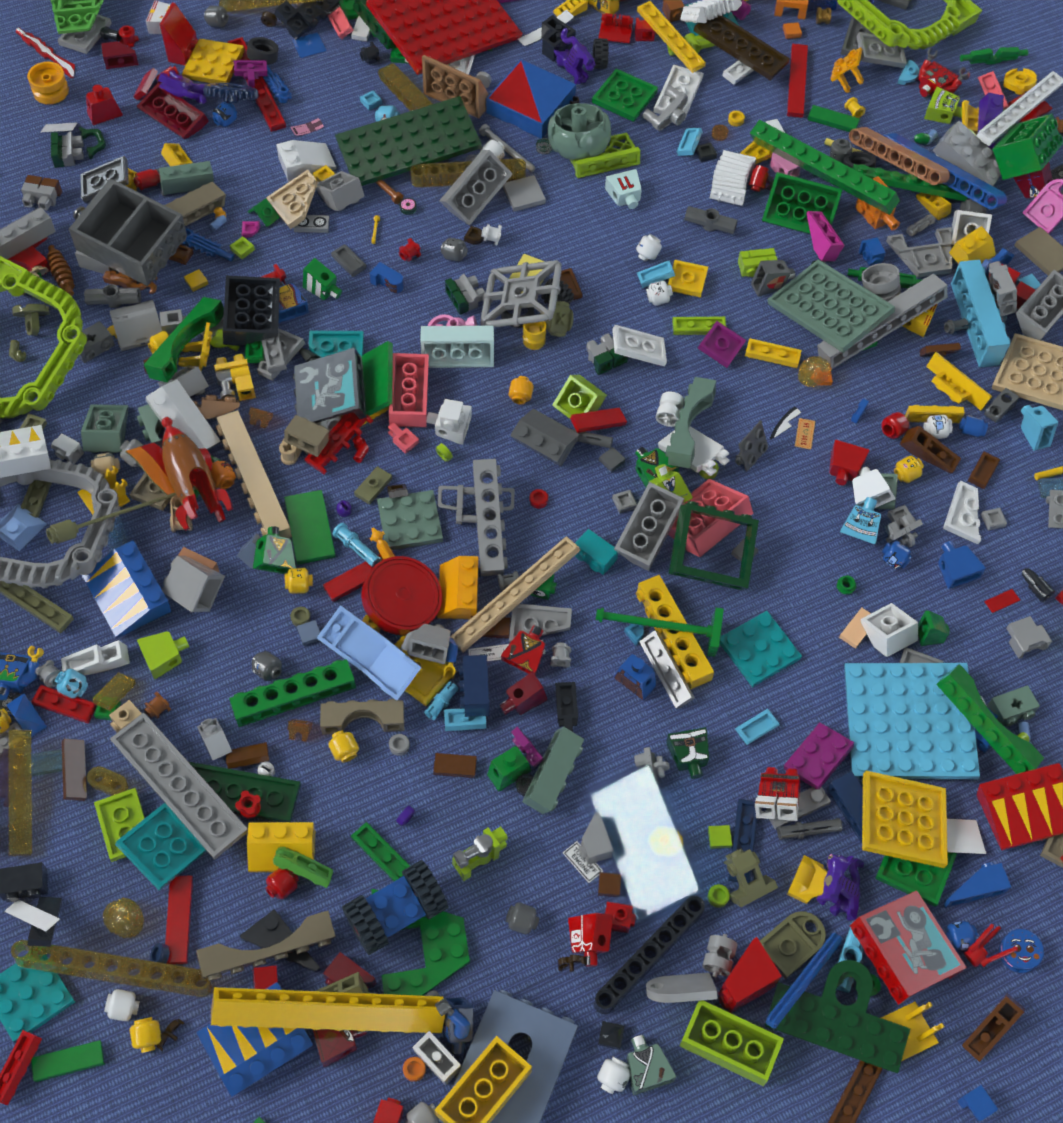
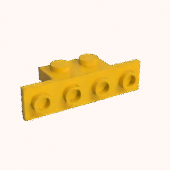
[926,352,992,411]

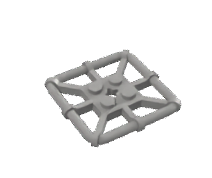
[480,260,562,327]

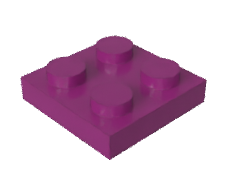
[698,321,746,368]

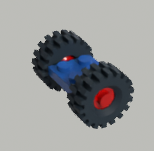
[342,860,449,955]

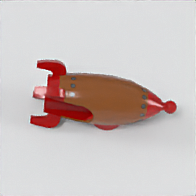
[161,417,233,531]

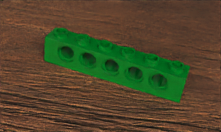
[229,659,356,727]

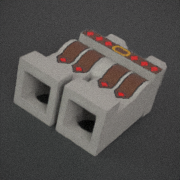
[989,261,1017,317]

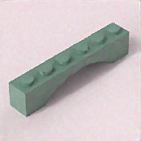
[666,377,716,468]

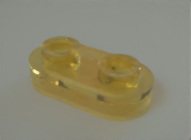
[87,766,128,796]

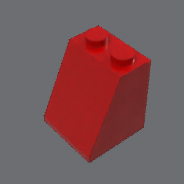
[718,937,782,1013]

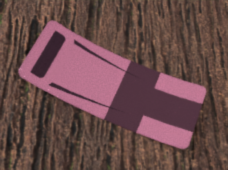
[290,118,324,135]

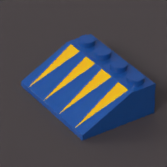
[82,540,171,639]
[196,982,313,1097]

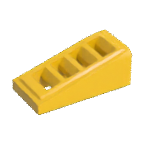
[553,0,588,17]
[916,193,951,220]

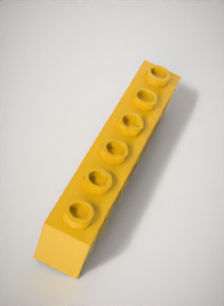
[636,575,714,689]

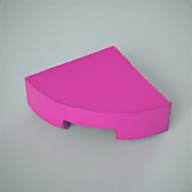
[242,221,260,238]

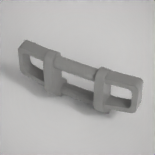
[438,485,515,524]

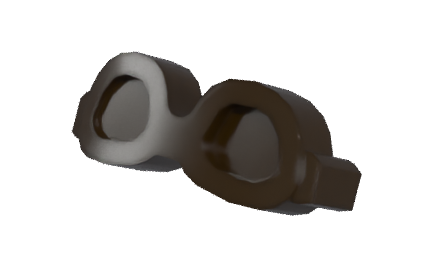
[558,955,586,972]
[156,1019,185,1052]

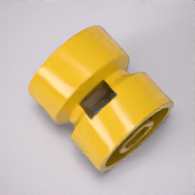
[523,321,546,350]

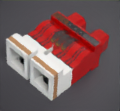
[755,767,800,821]

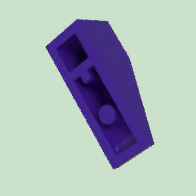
[978,93,1004,150]

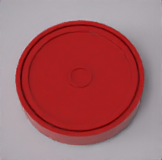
[361,556,442,635]

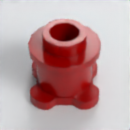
[119,25,139,48]
[399,238,421,262]
[235,791,261,818]

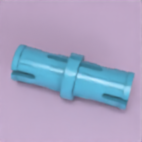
[424,681,458,720]

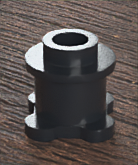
[360,42,380,63]

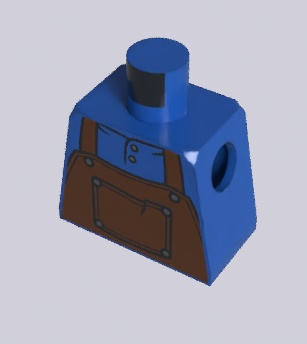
[614,654,656,701]

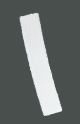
[518,10,574,46]

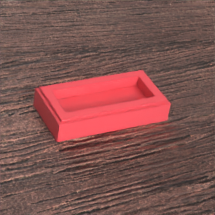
[328,7,354,40]

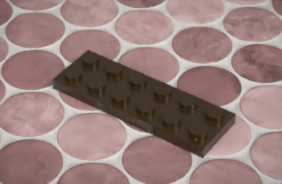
[694,15,790,81]

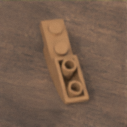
[193,395,240,419]

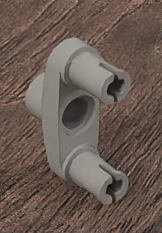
[643,85,688,131]

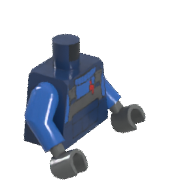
[424,991,473,1054]

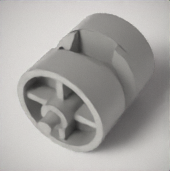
[702,934,738,977]

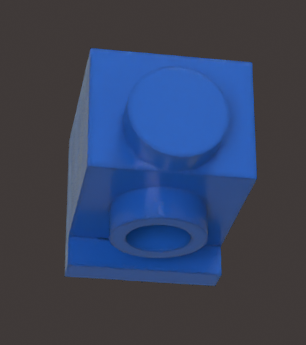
[858,237,886,267]

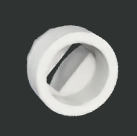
[257,762,275,777]

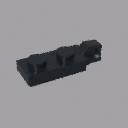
[555,682,578,732]

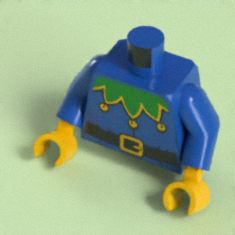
[0,646,44,700]

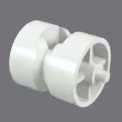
[656,392,684,427]

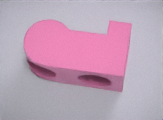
[770,153,801,177]

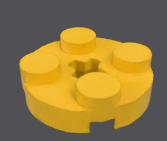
[1003,68,1037,95]

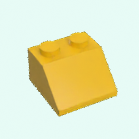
[949,226,996,264]

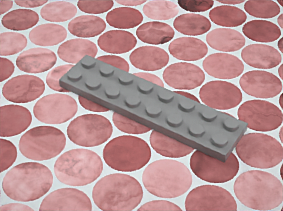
[110,713,248,860]

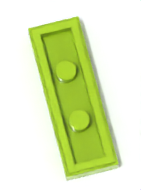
[672,316,726,335]

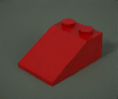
[160,2,198,66]

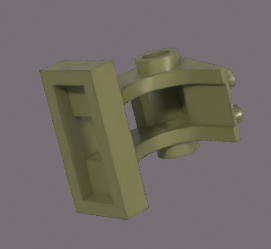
[724,848,778,907]

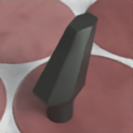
[299,348,319,362]

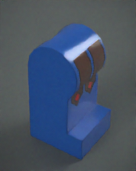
[369,262,404,293]

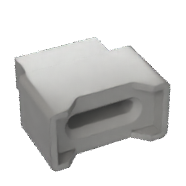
[1006,616,1052,659]

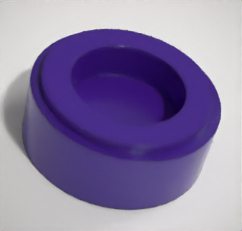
[396,805,415,826]

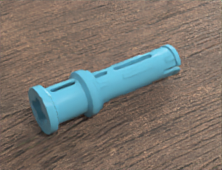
[333,523,382,568]

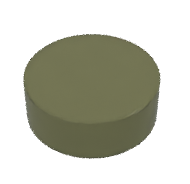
[290,607,311,627]

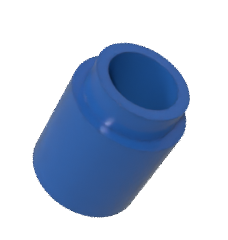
[959,415,988,437]

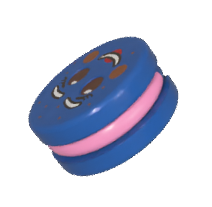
[999,929,1044,973]

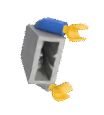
[400,624,458,679]

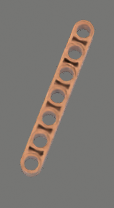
[849,127,950,185]

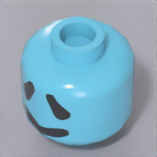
[55,668,88,699]

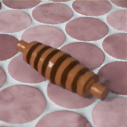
[47,245,75,296]

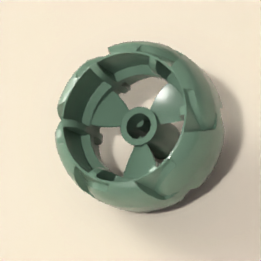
[548,103,611,160]

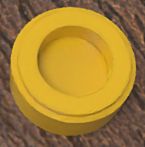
[728,111,745,127]

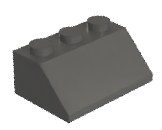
[510,408,580,467]

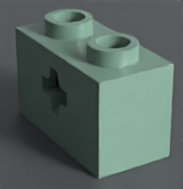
[987,685,1040,726]

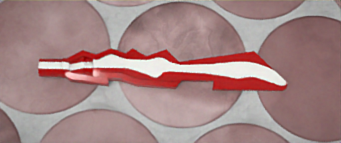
[16,28,75,78]

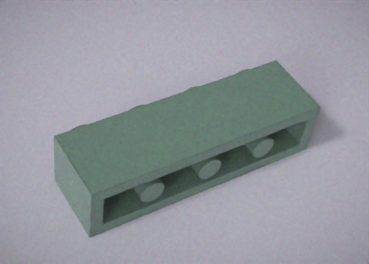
[522,727,584,814]

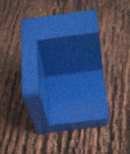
[957,1085,998,1122]

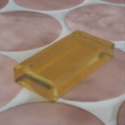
[92,672,136,711]

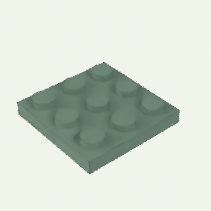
[377,490,443,550]

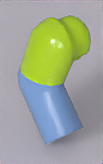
[1017,722,1031,742]

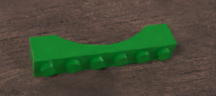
[144,297,224,382]
[936,664,1044,774]

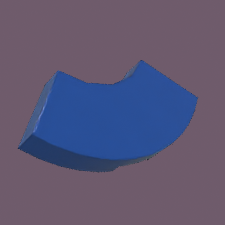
[982,248,1014,278]

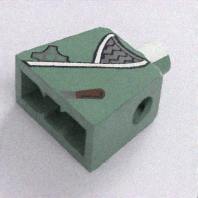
[627,1035,676,1096]

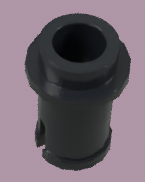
[100,26,122,41]

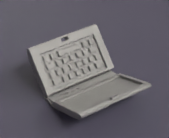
[110,300,162,351]

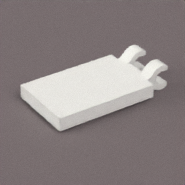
[658,426,730,476]

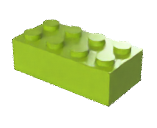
[679,1000,784,1087]

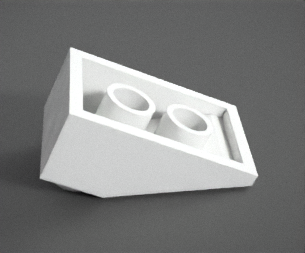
[276,140,336,182]

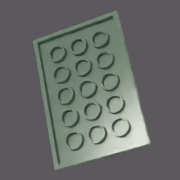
[767,260,895,353]

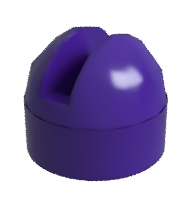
[336,500,352,517]

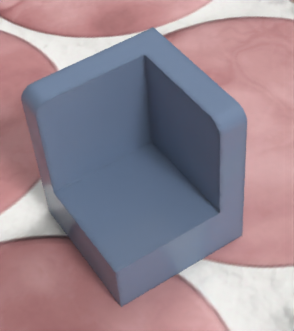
[237,533,261,568]

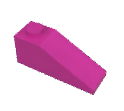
[807,211,845,262]

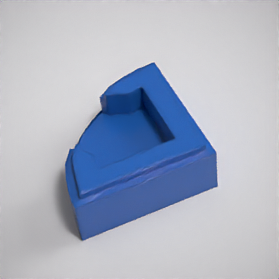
[851,398,869,424]

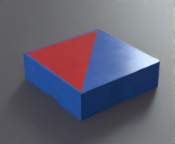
[486,59,576,139]

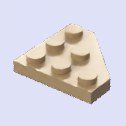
[266,170,318,229]

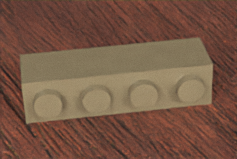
[164,181,226,226]

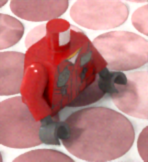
[918,48,970,97]

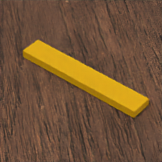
[637,1,706,73]

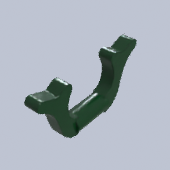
[79,127,106,159]

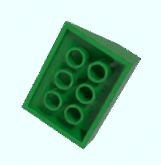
[762,172,843,234]

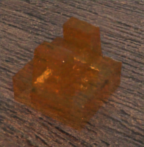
[249,407,273,428]
[287,719,313,742]

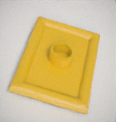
[394,635,457,706]

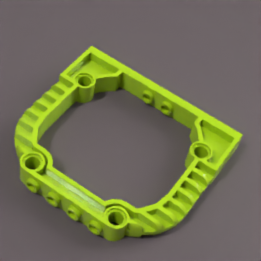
[837,0,982,50]
[0,256,87,419]

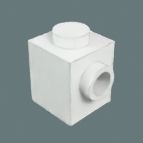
[440,399,465,431]

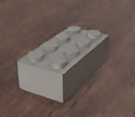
[933,121,1001,186]

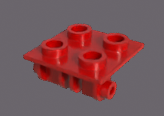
[598,13,633,44]

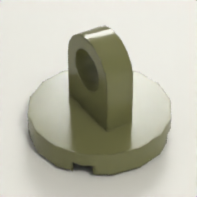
[539,301,573,337]
[12,304,50,336]

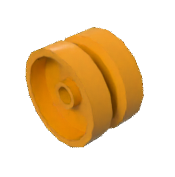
[27,62,69,104]

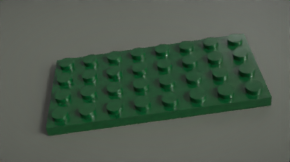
[335,96,482,186]

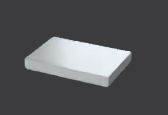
[612,325,667,367]

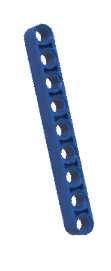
[883,133,1007,209]

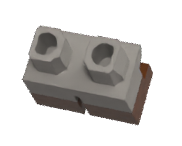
[21,175,63,211]

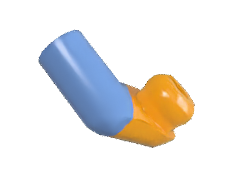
[209,207,226,231]

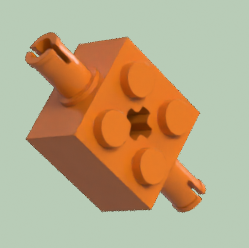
[855,176,900,231]

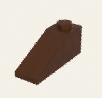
[899,426,961,474]
[962,993,1025,1062]

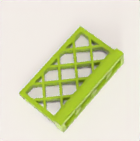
[570,132,640,178]

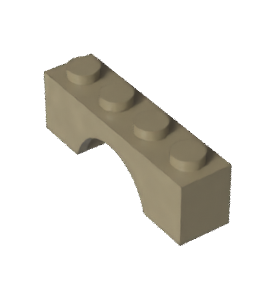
[320,699,405,735]

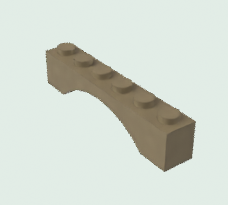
[196,911,335,981]

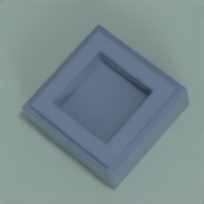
[297,620,320,646]

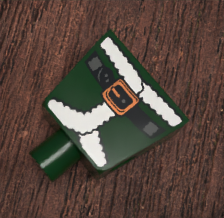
[666,727,709,779]

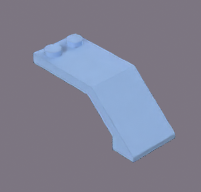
[317,605,422,700]

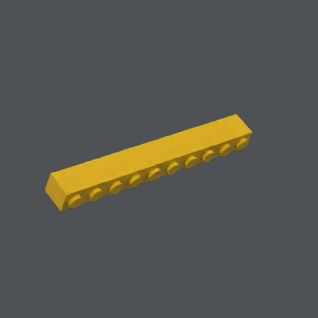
[211,987,445,1033]

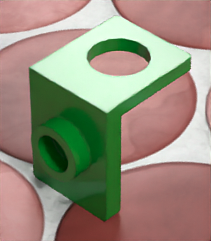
[247,198,280,227]

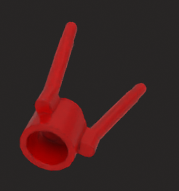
[964,924,1018,967]

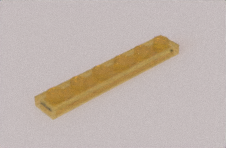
[8,730,32,856]

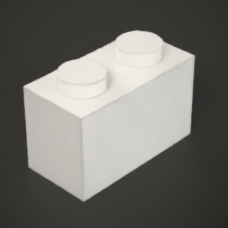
[412,1031,461,1086]

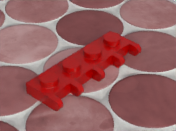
[305,412,373,475]

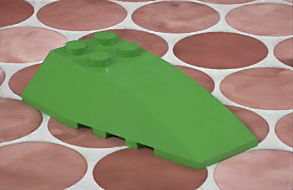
[50,0,104,34]

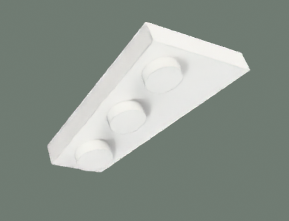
[943,481,981,544]

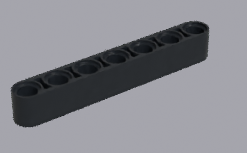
[594,895,705,1014]

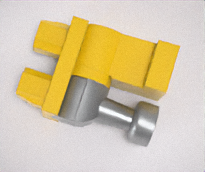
[214,354,256,401]

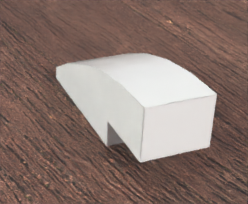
[61,640,130,675]

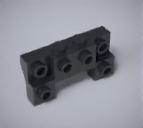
[274,0,340,40]

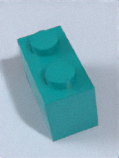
[575,529,618,575]

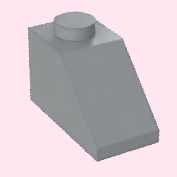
[579,812,613,864]

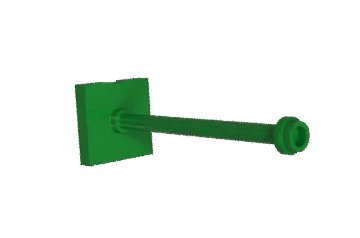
[595,607,724,657]

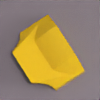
[787,855,827,904]

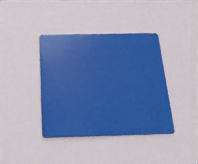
[292,33,327,58]

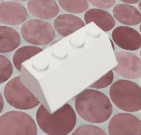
[146,379,221,450]

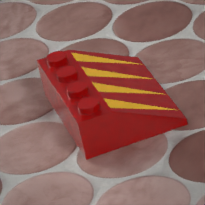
[976,763,1063,851]

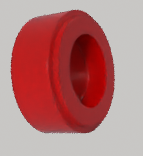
[529,489,548,509]

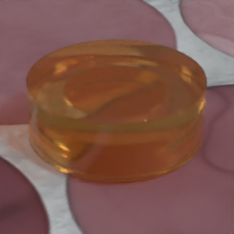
[711,125,728,141]

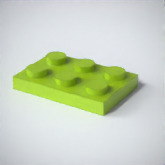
[94,788,145,862]

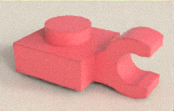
[388,423,419,454]

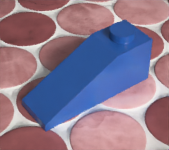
[944,862,1011,908]

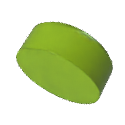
[436,443,453,462]
[707,884,730,908]

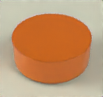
[403,1057,426,1082]

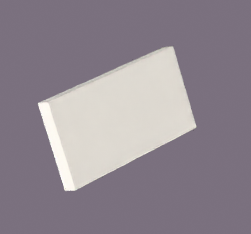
[653,65,704,120]

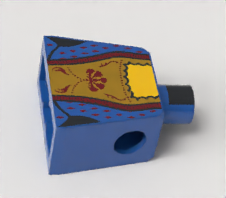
[279,281,309,323]

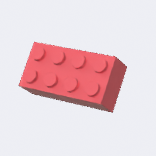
[389,353,429,427]

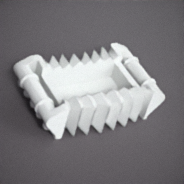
[681,0,742,23]
[710,150,756,206]

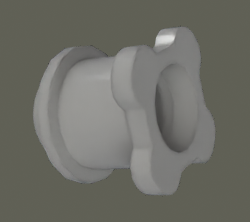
[550,642,572,668]
[35,660,61,688]

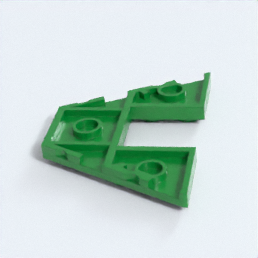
[371,889,470,996]

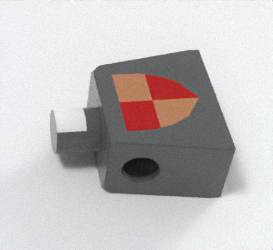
[751,260,795,296]

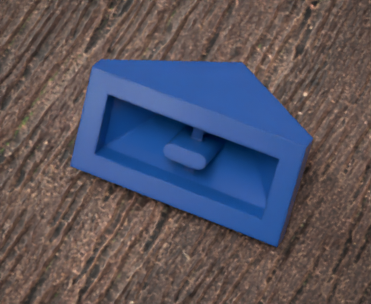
[6,694,47,739]

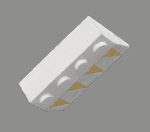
[0,425,51,478]

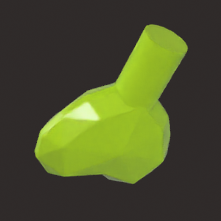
[210,328,240,351]

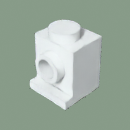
[51,433,84,464]

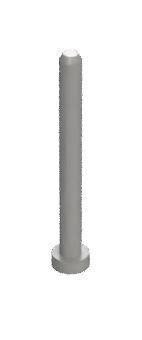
[479,124,535,172]

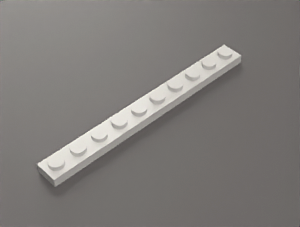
[976,71,1063,146]

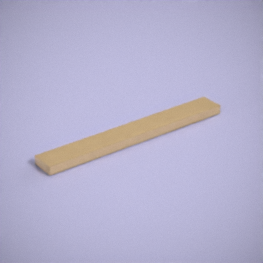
[450,536,580,652]

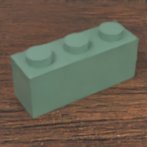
[159,161,214,195]

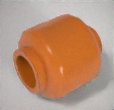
[211,461,236,489]

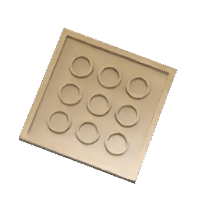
[992,333,1063,410]

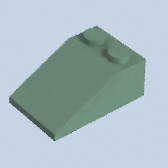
[81,404,128,453]

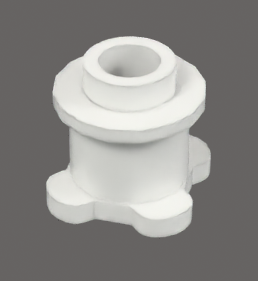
[481,224,502,246]

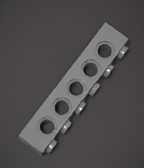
[473,459,508,576]

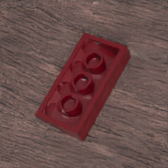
[136,83,209,139]

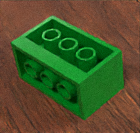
[993,113,1063,180]

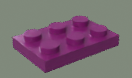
[784,722,854,790]

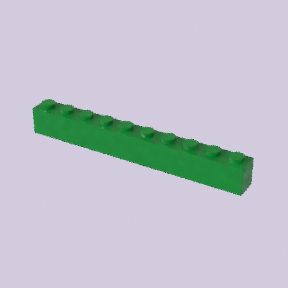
[750,119,900,215]

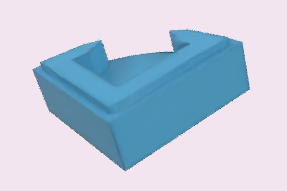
[624,624,644,646]

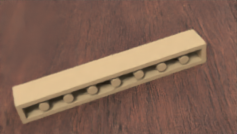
[216,410,292,538]

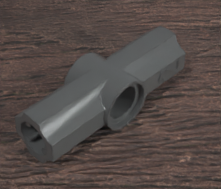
[684,206,738,234]
[84,284,141,308]

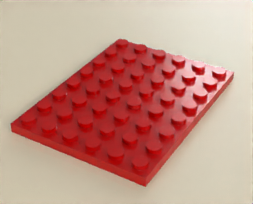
[366,0,523,75]

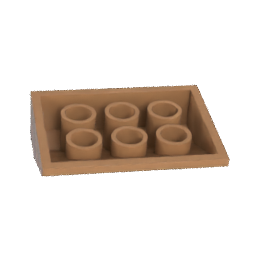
[422,55,489,118]

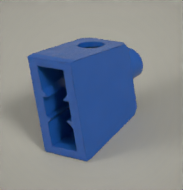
[938,541,986,589]

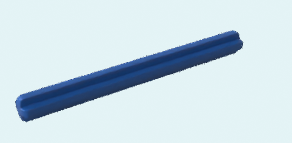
[766,933,842,1028]

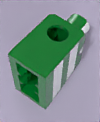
[302,258,342,300]

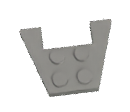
[886,227,952,278]

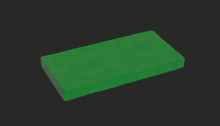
[362,341,393,416]
[284,490,336,565]

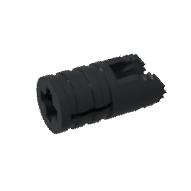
[1021,568,1055,602]

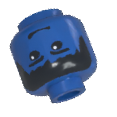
[212,102,237,127]

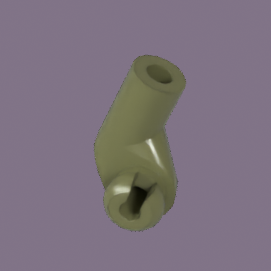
[9,340,26,362]

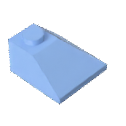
[0,504,47,551]

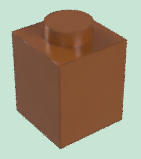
[662,0,684,22]

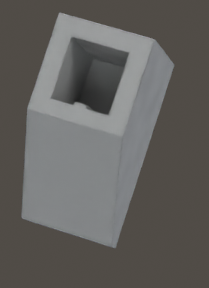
[197,718,232,760]

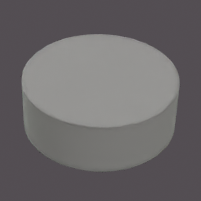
[475,72,492,89]
[389,734,410,756]

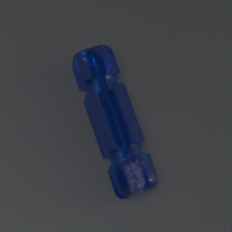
[807,0,837,10]

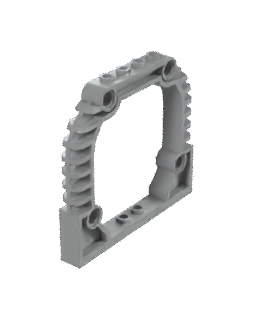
[0,458,120,588]

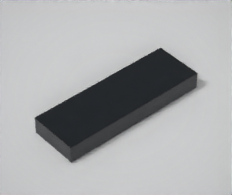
[27,896,62,947]

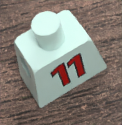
[605,169,641,209]

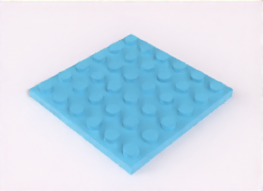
[844,663,980,779]

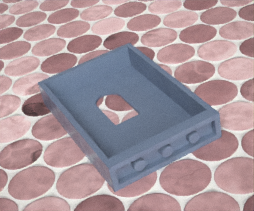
[439,990,578,1123]

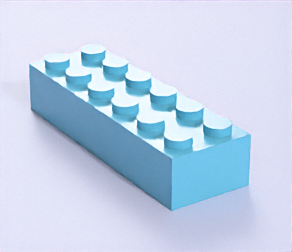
[951,260,1010,368]

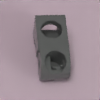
[984,388,1019,423]

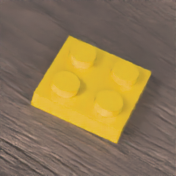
[667,260,708,298]

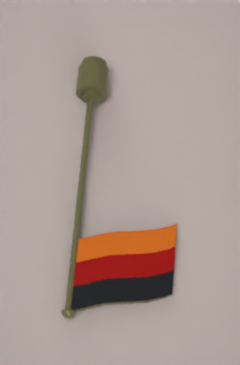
[46,440,196,544]

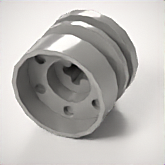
[862,263,901,302]

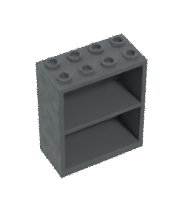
[69,178,187,286]

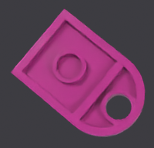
[1023,179,1063,234]

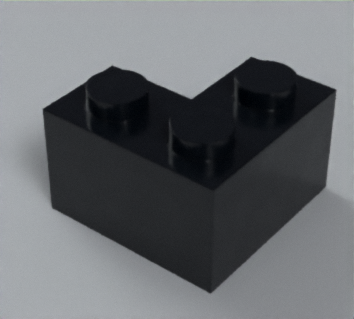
[541,15,576,62]

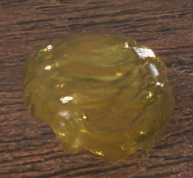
[797,356,832,387]
[102,898,144,938]

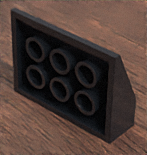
[223,275,280,346]

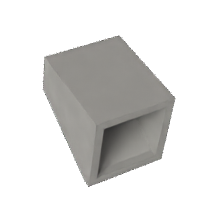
[162,555,225,612]

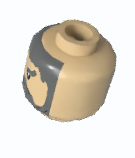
[91,453,120,477]

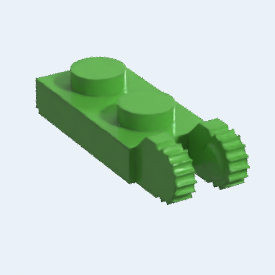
[273,847,333,888]

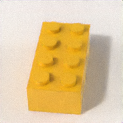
[435,1036,532,1123]

